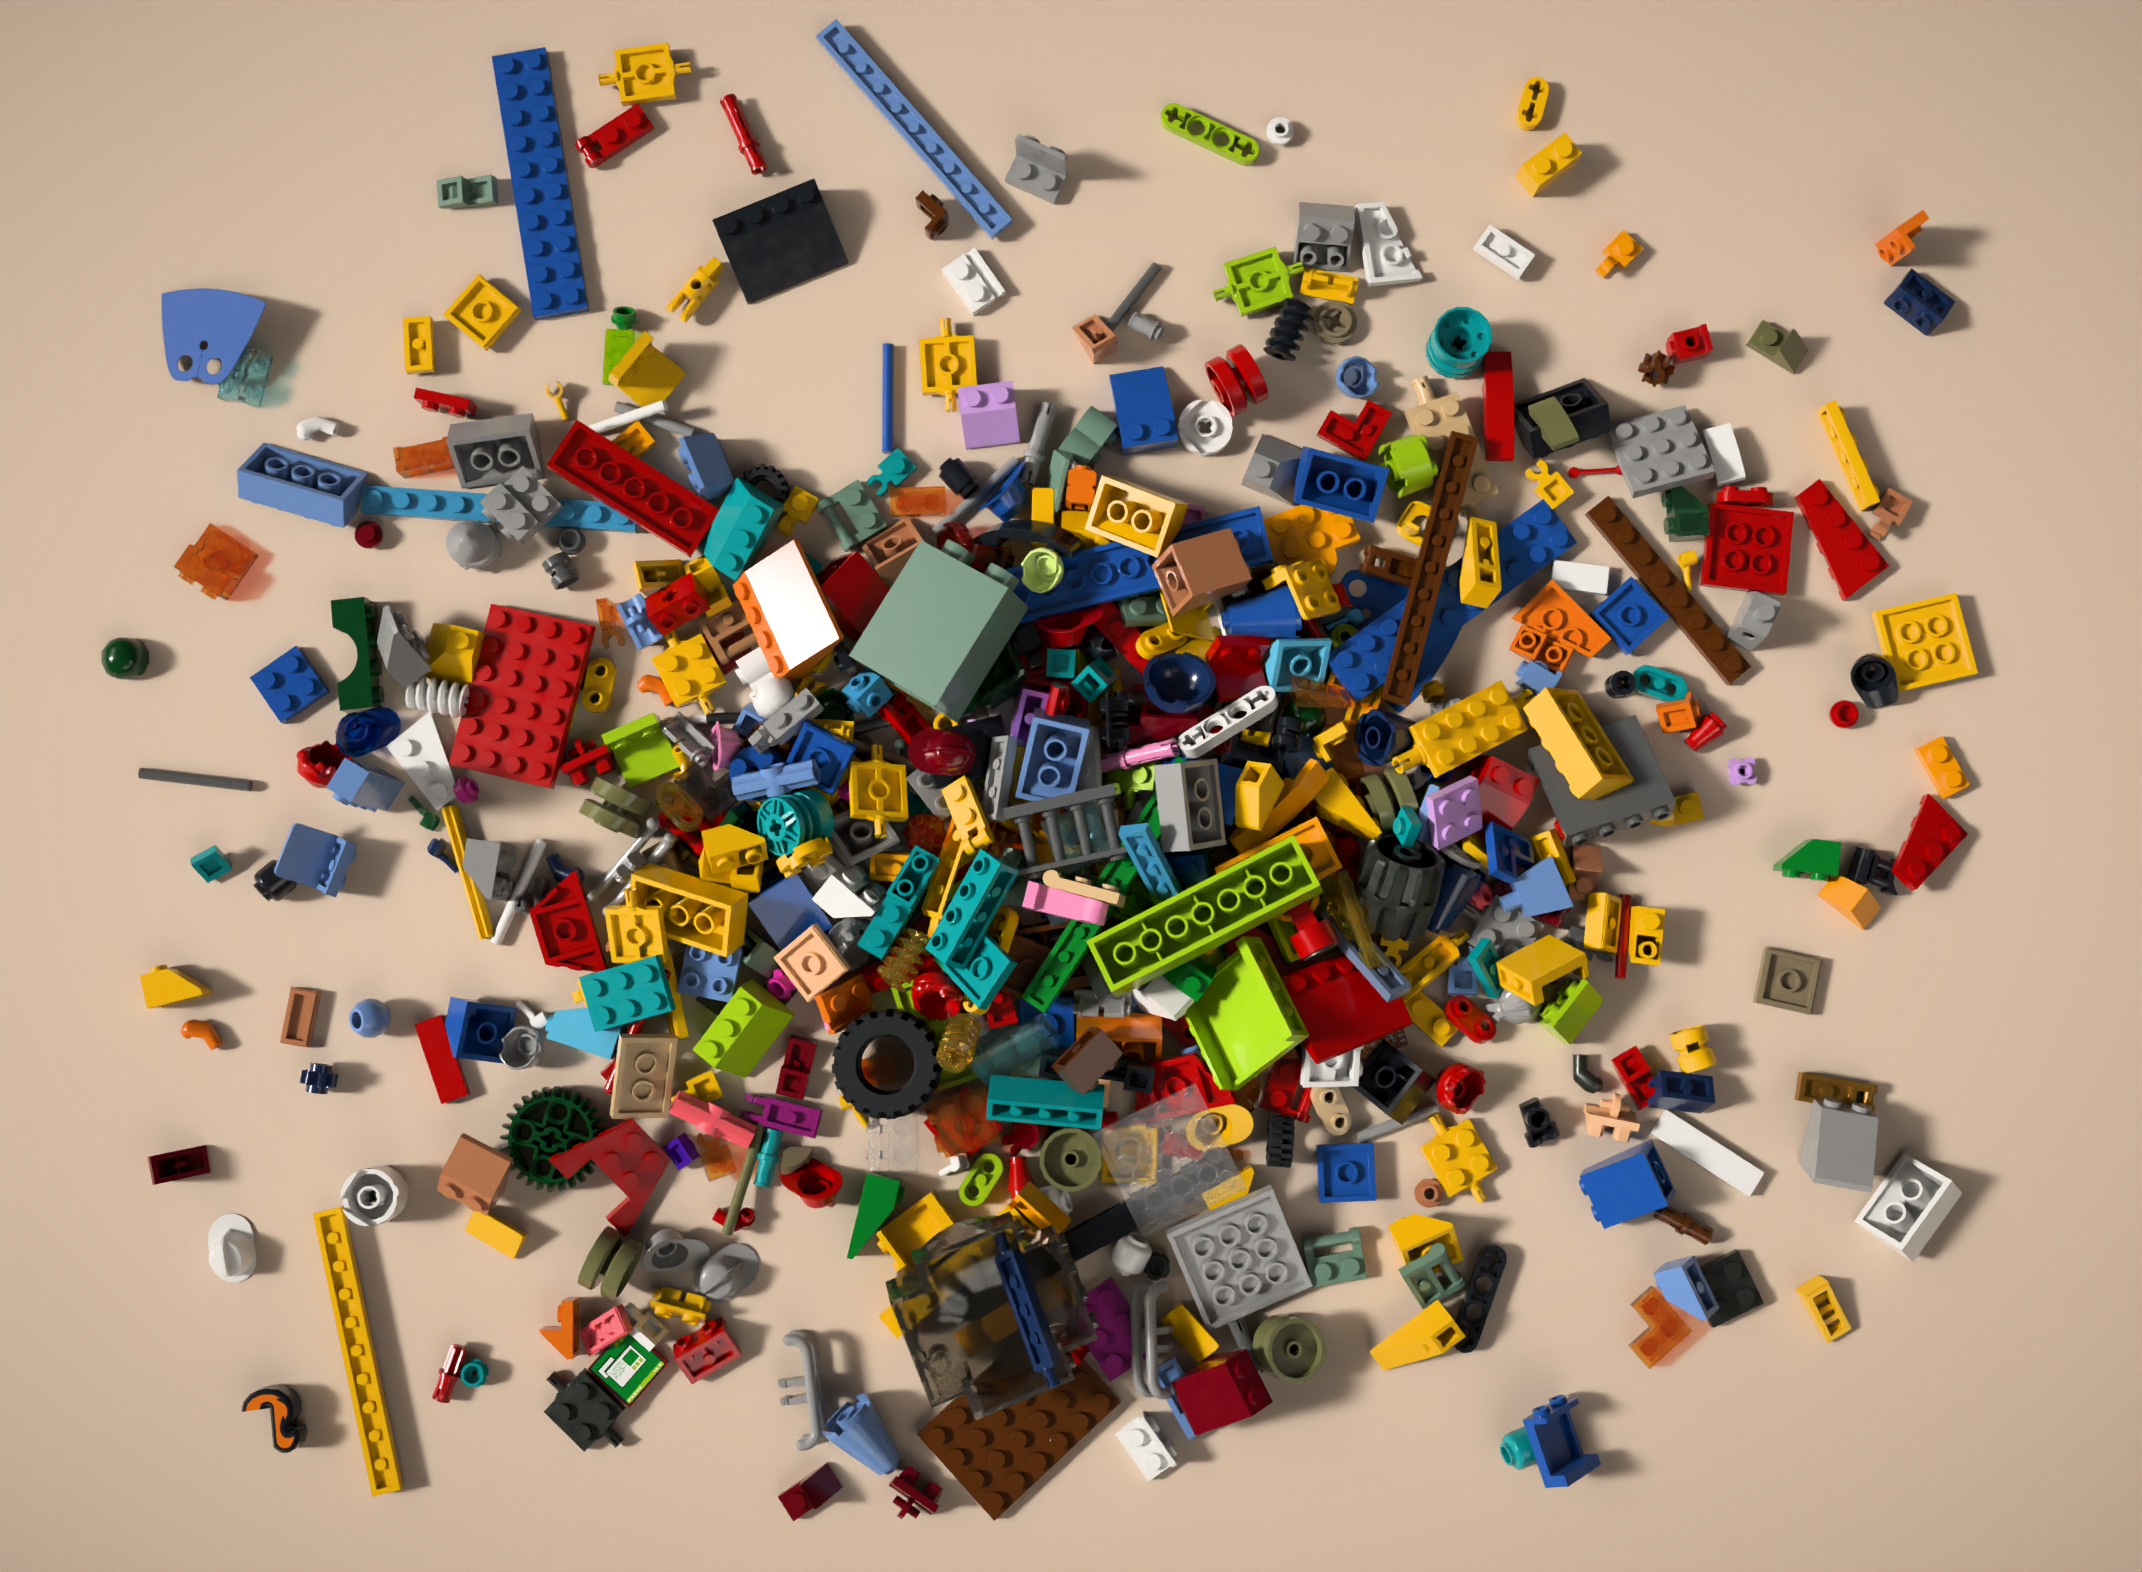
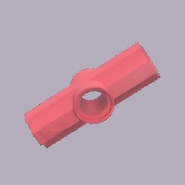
[668,1090,757,1149]

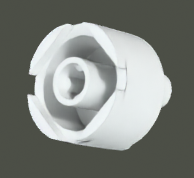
[341,1166,409,1226]

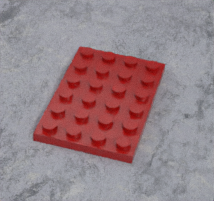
[449,604,596,789]

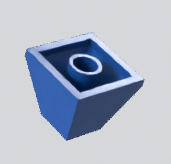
[445,997,517,1064]

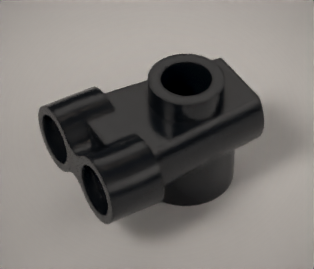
[1519,1097,1560,1148]

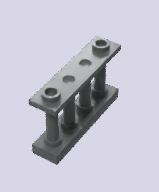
[1003,783,1127,880]

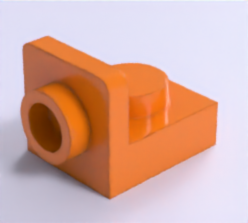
[1656,691,1702,733]

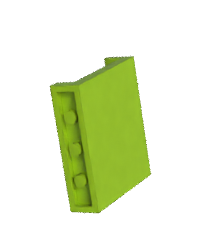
[1184,936,1310,1090]

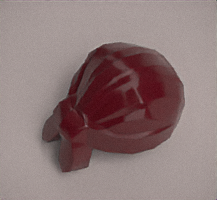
[1001,1122,1050,1156]

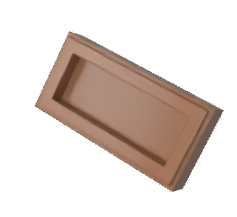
[280,987,322,1048]

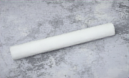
[589,400,668,434]

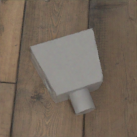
[1726,591,1782,651]

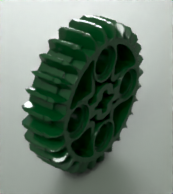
[500,1086,607,1192]

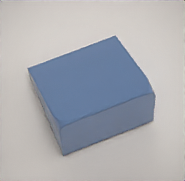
[733,702,767,737]

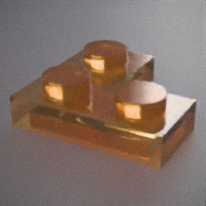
[1628,1286,1692,1369]

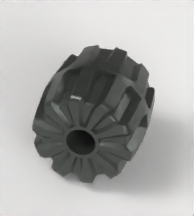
[1349,834,1445,942]

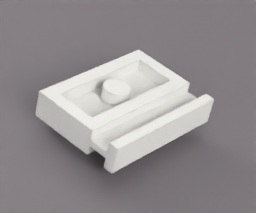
[942,247,1006,316]

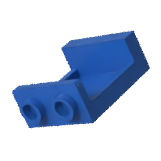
[1523,1395,1601,1488]

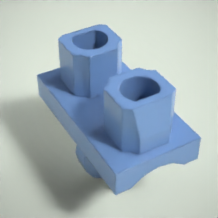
[616,593,664,651]

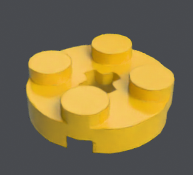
[776,837,833,879]

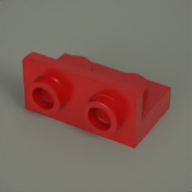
[673,1317,742,1384]

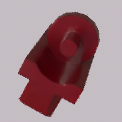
[888,1466,943,1519]

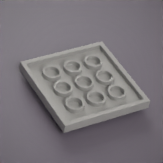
[1165,1185,1313,1332]

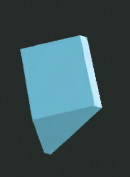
[1264,638,1332,692]

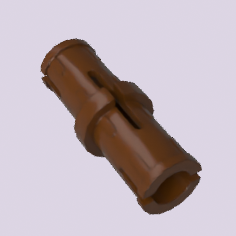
[1654,1205,1714,1245]

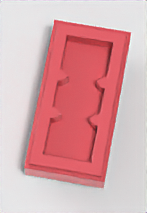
[577,1304,634,1356]

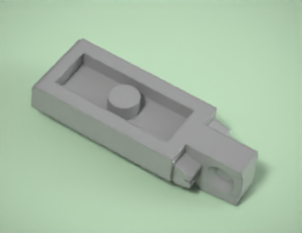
[748,688,824,755]

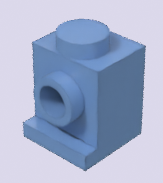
[1515,660,1563,696]

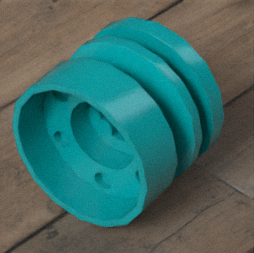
[1426,307,1492,379]
[757,789,834,856]

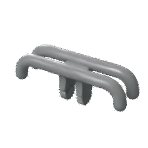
[586,817,677,916]
[1130,1280,1174,1399]
[778,1330,827,1451]

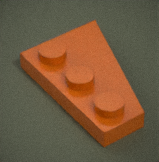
[1511,579,1612,658]

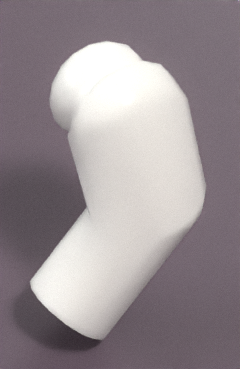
[296,416,340,441]

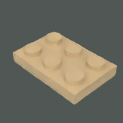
[610,1034,678,1119]

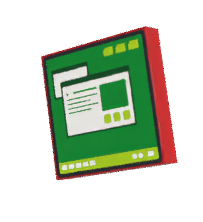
[588,1334,669,1407]

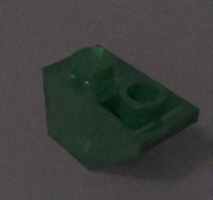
[1661,486,1710,542]

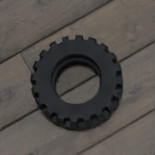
[832,1009,944,1120]

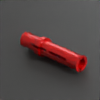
[720,94,768,175]

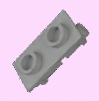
[660,711,716,768]
[1073,988,1132,1018]

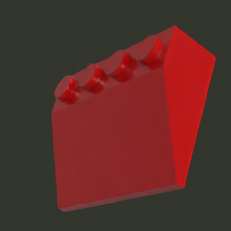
[1281,953,1412,1065]

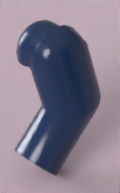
[545,853,584,882]

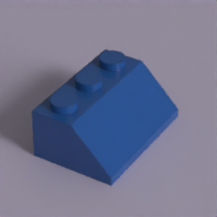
[1293,446,1389,523]

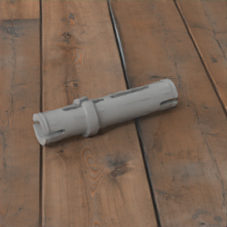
[1019,402,1058,486]

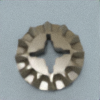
[1312,300,1357,345]

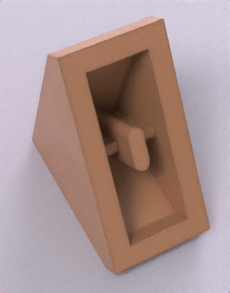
[1072,314,1118,364]

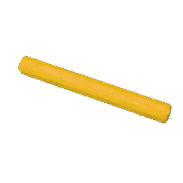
[442,805,494,939]

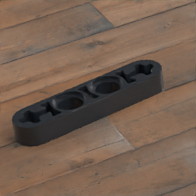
[1454,1244,1507,1353]

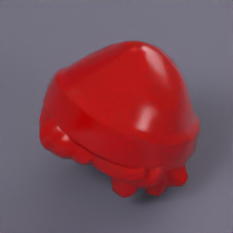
[296,740,354,788]
[911,970,963,1021]
[1436,1062,1486,1114]

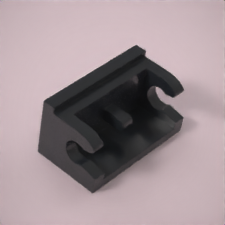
[1220,734,1285,775]

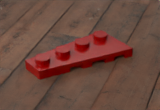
[1795,479,1889,601]

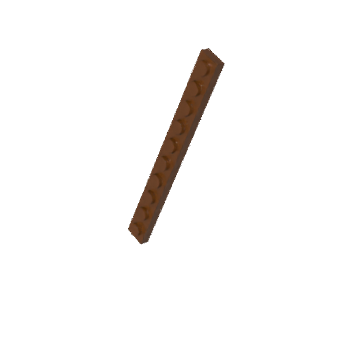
[1380,431,1479,707]

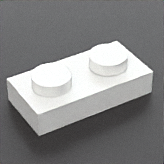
[1473,224,1535,280]

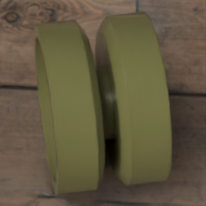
[1360,764,1419,835]
[579,776,653,838]
[1040,1127,1102,1191]
[577,1226,644,1302]
[1253,1314,1326,1383]

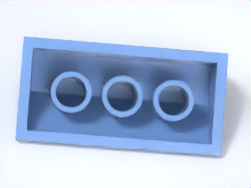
[237,443,368,528]

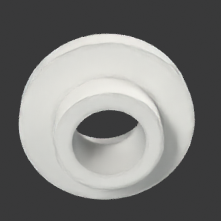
[1266,117,1294,145]

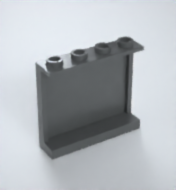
[1527,715,1676,847]

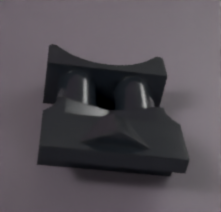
[1846,847,1898,895]

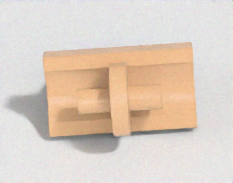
[1583,1093,1640,1142]

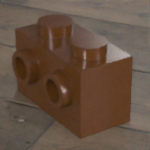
[1051,1026,1123,1095]

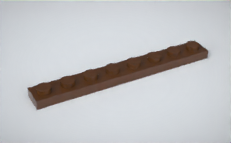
[1585,496,1751,685]

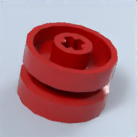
[1205,344,1269,417]

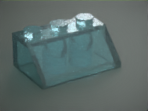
[967,1012,1063,1085]

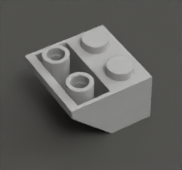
[1293,202,1355,272]
[377,605,432,688]
[462,838,517,901]

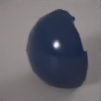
[1143,652,1216,715]

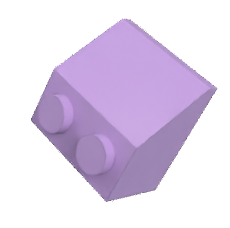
[957,381,1020,450]

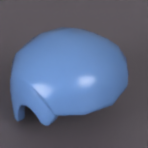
[1336,356,1379,399]

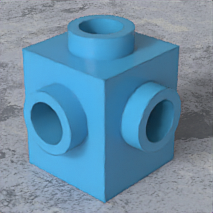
[841,668,893,718]

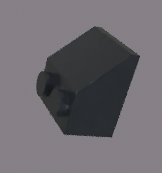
[1352,1039,1436,1125]

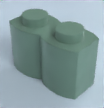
[1058,405,1119,470]

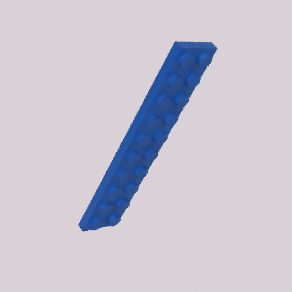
[492,47,590,320]
[1327,499,1577,703]
[1005,506,1273,624]

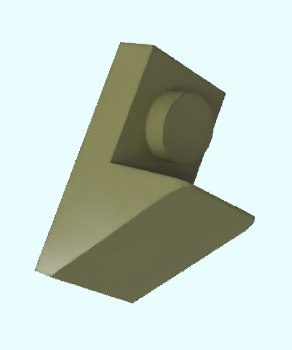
[1746,320,1808,374]

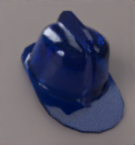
[335,707,401,758]

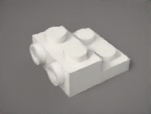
[1300,1045,1364,1088]

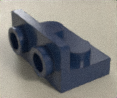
[1884,268,1955,336]

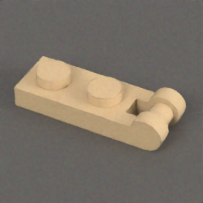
[1043,870,1126,908]

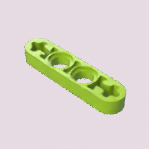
[1160,103,1259,166]

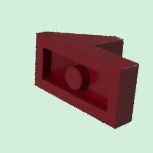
[778,1463,843,1521]

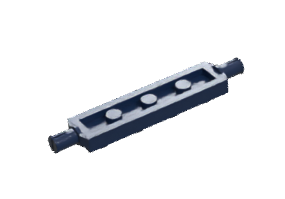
[993,1232,1061,1389]

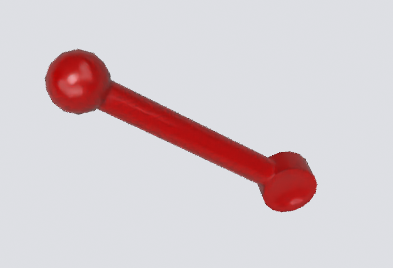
[1567,465,1623,479]

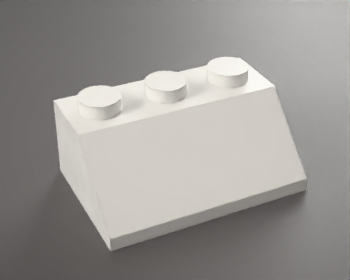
[1855,1153,1962,1262]

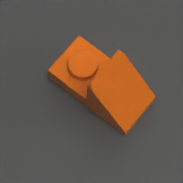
[539,1297,580,1360]

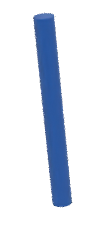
[882,343,894,454]

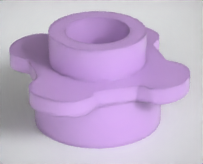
[1727,757,1757,786]

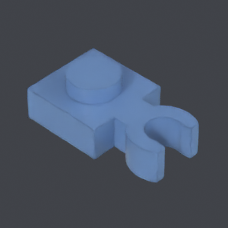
[1448,946,1478,996]

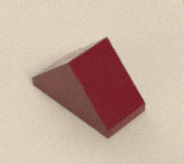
[148,1145,211,1185]

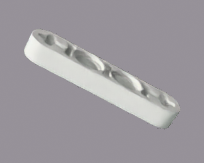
[1178,686,1278,759]

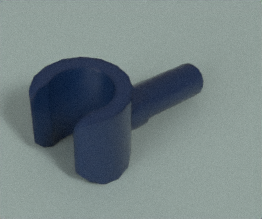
[427,838,459,873]

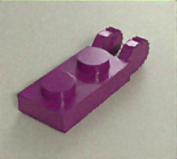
[740,1093,823,1138]

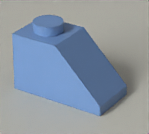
[1653,1255,1720,1321]

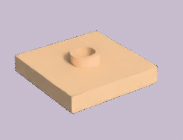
[773,923,851,1002]

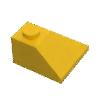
[425,623,485,687]
[1388,1214,1464,1273]

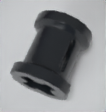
[1604,670,1636,699]

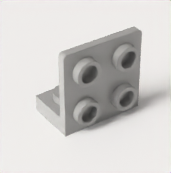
[1005,134,1068,205]

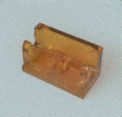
[393,436,455,479]

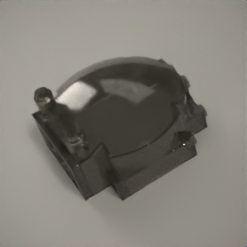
[886,1211,1099,1421]

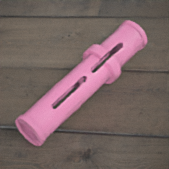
[1100,738,1180,773]

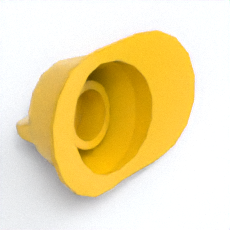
[1186,1104,1254,1151]

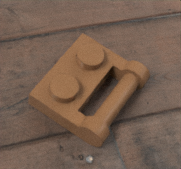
[697,599,757,665]

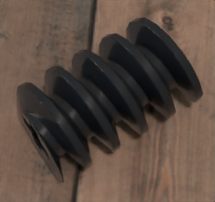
[1263,298,1313,361]

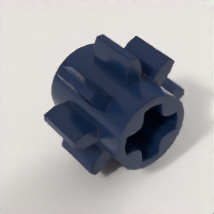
[300,1063,339,1094]

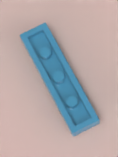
[1118,823,1183,905]

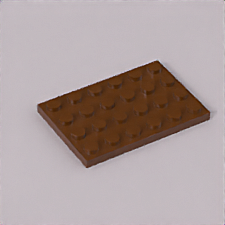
[917,1317,1121,1521]

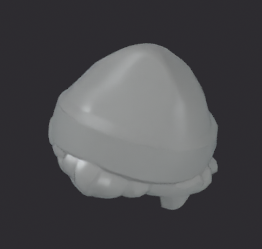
[446,520,502,572]
[828,917,870,971]

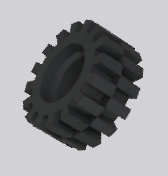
[740,464,790,505]
[1266,1114,1295,1168]

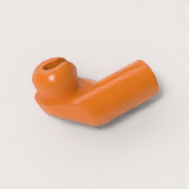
[637,674,674,707]
[181,1019,223,1050]

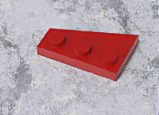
[1891,793,1968,891]

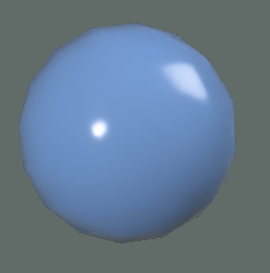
[349,999,390,1038]

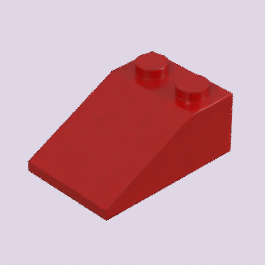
[1471,756,1540,840]

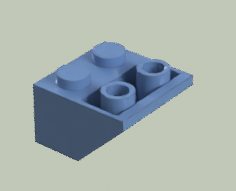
[677,433,735,502]

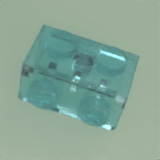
[217,346,273,408]

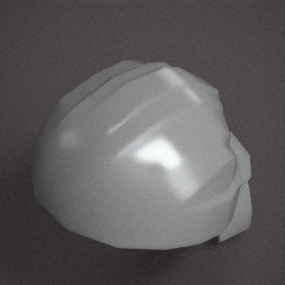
[1484,989,1542,1024]

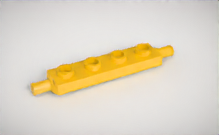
[1399,929,1470,1003]

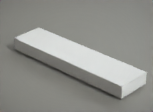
[1650,1110,1764,1197]

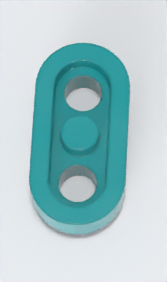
[1632,665,1687,703]

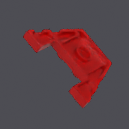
[549,1119,671,1237]

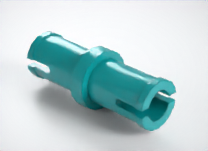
[753,1128,784,1188]

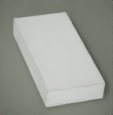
[1550,560,1610,596]

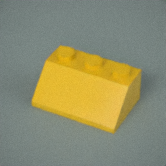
[1085,475,1188,558]

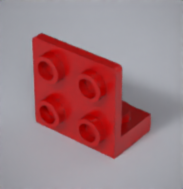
[1205,635,1271,702]

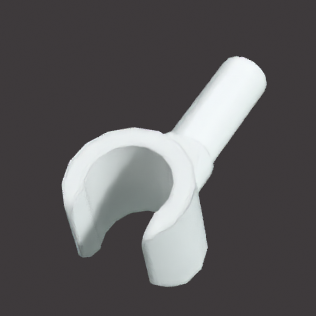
[515,1000,549,1030]
[939,1153,969,1176]

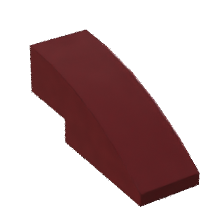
[1111,704,1198,746]

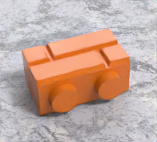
[1066,465,1097,512]

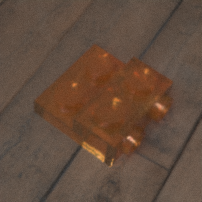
[174,523,259,600]
[926,1085,1001,1158]

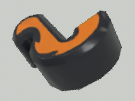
[241,1385,307,1453]

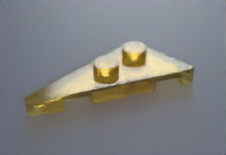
[1319,870,1381,969]

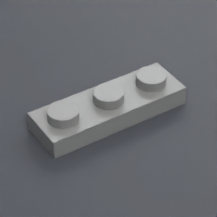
[982,735,1018,822]

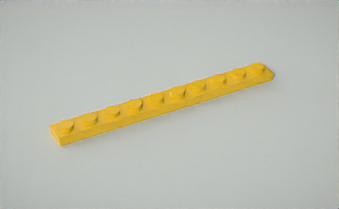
[313,1206,404,1497]

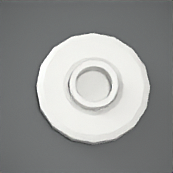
[1440,840,1482,869]

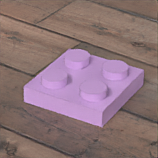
[1426,775,1483,850]

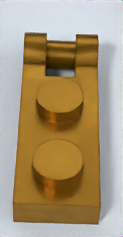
[1795,1072,1878,1113]

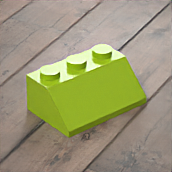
[693,978,795,1078]

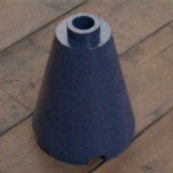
[1354,709,1419,766]
[1427,853,1487,934]

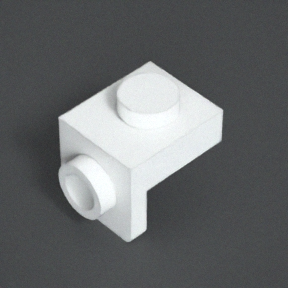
[803,854,844,888]

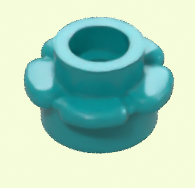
[460,1358,489,1387]

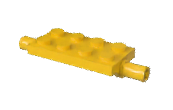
[1392,680,1535,778]

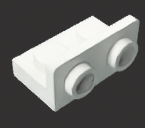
[1115,1412,1178,1482]

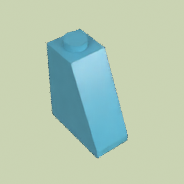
[545,1008,628,1060]

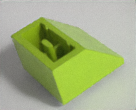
[1537,979,1604,1045]

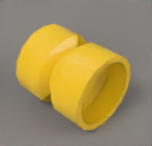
[1668,1024,1718,1073]

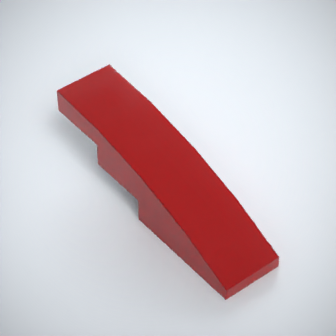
[1482,351,1515,462]

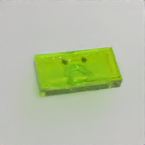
[602,329,635,385]

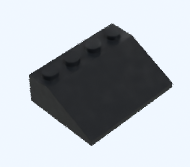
[712,179,849,304]

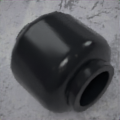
[253,860,297,902]

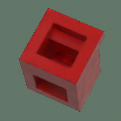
[1666,324,1713,365]

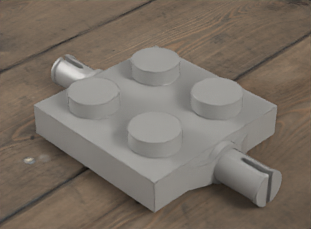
[1460,895,1544,959]

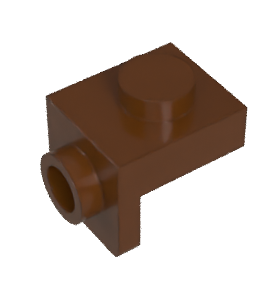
[915,190,949,240]

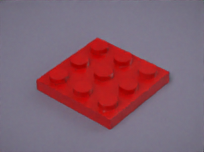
[1700,502,1794,596]

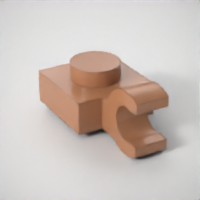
[1868,488,1913,541]

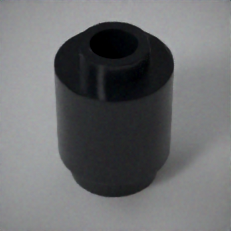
[939,458,979,499]

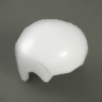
[752,677,795,719]

